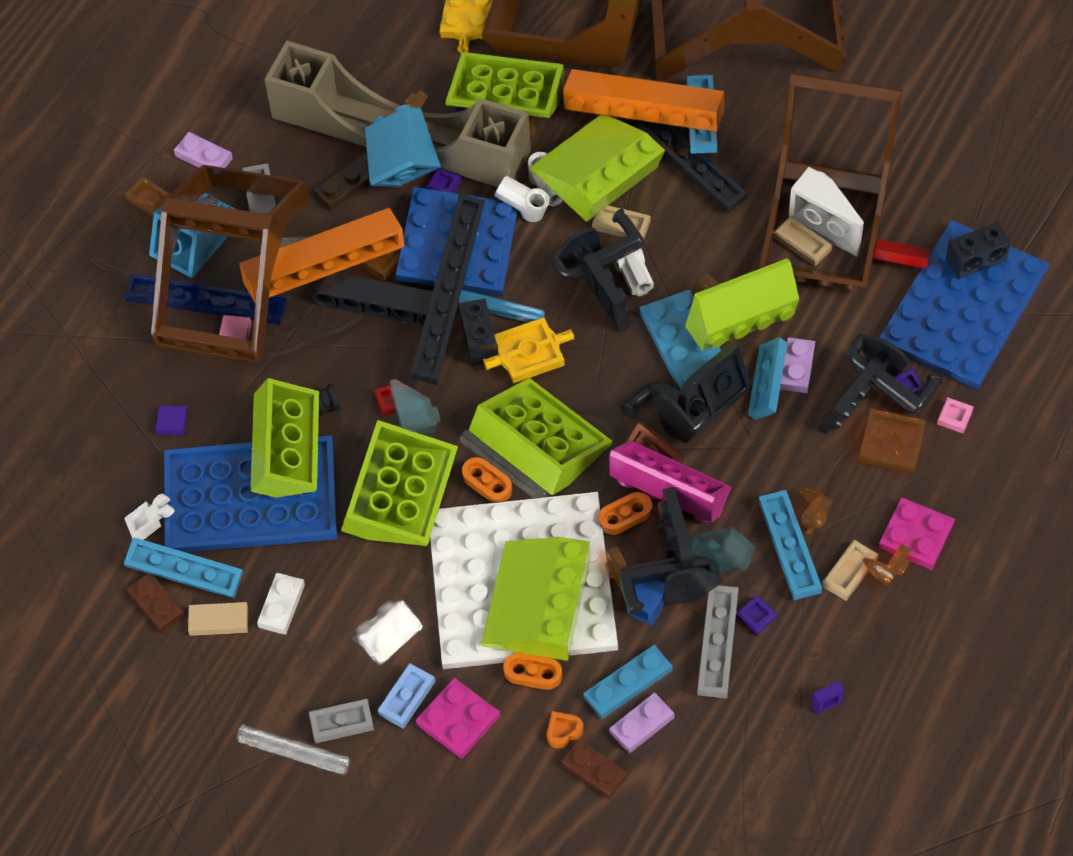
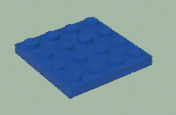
[396,187,518,297]

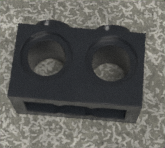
[946,222,1011,280]
[459,298,497,366]

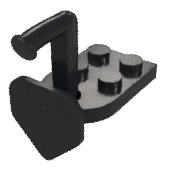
[550,209,644,333]
[818,334,943,434]
[621,343,752,444]
[619,488,723,615]

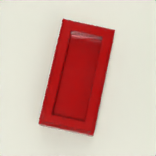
[873,239,931,268]

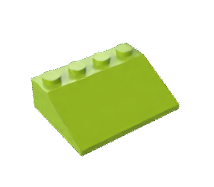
[446,52,564,118]
[530,115,665,222]
[469,378,612,495]
[341,420,458,546]
[481,537,591,661]

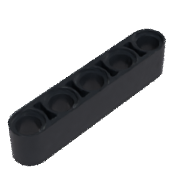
[313,273,433,326]

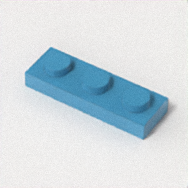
[748,337,787,420]
[584,645,672,720]

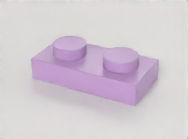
[174,132,233,168]
[780,337,815,393]
[610,693,674,754]

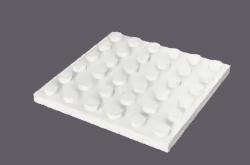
[430,492,618,669]

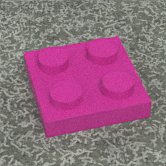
[879,498,955,570]
[416,678,500,759]

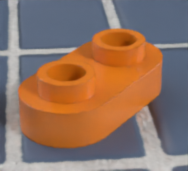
[462,457,512,503]
[599,492,652,535]
[503,653,562,690]

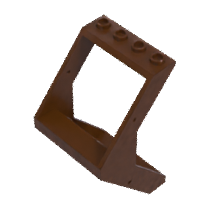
[481,0,641,69]
[650,0,846,80]
[759,73,902,291]
[151,164,310,364]

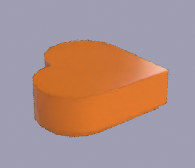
[547,711,583,749]

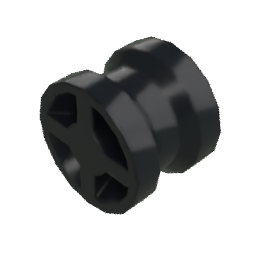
[313,383,340,416]

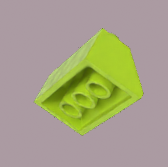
[685,258,799,351]
[250,378,319,498]

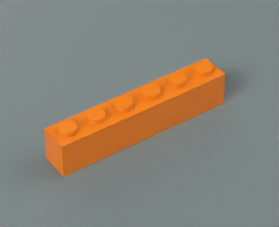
[563,69,724,132]
[239,208,404,303]

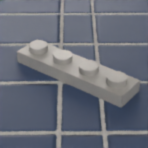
[697,585,739,698]

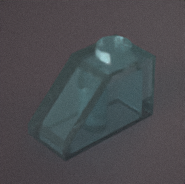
[390,379,440,435]
[690,527,756,574]

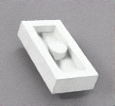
[257,573,305,635]

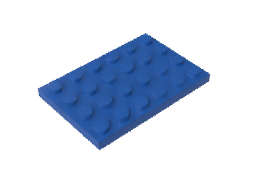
[880,220,1050,390]
[164,435,338,553]

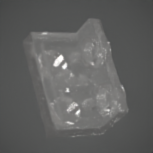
[352,600,424,665]

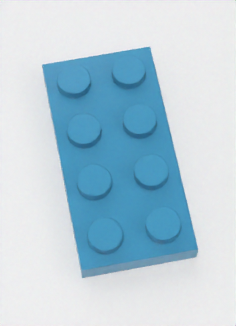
[640,290,721,391]

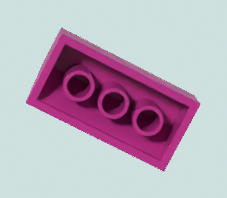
[610,440,732,523]

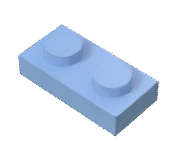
[378,664,435,729]

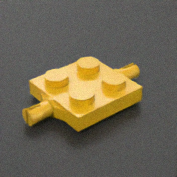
[440,0,493,53]
[483,317,574,384]

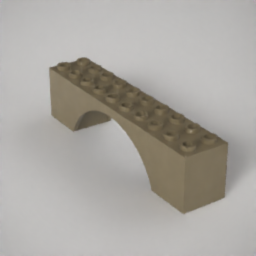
[264,41,531,187]

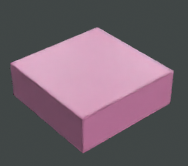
[219,315,251,340]
[937,397,974,434]

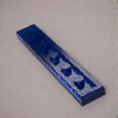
[124,274,287,325]

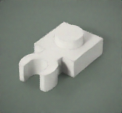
[124,493,175,540]

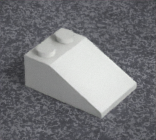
[789,167,864,257]

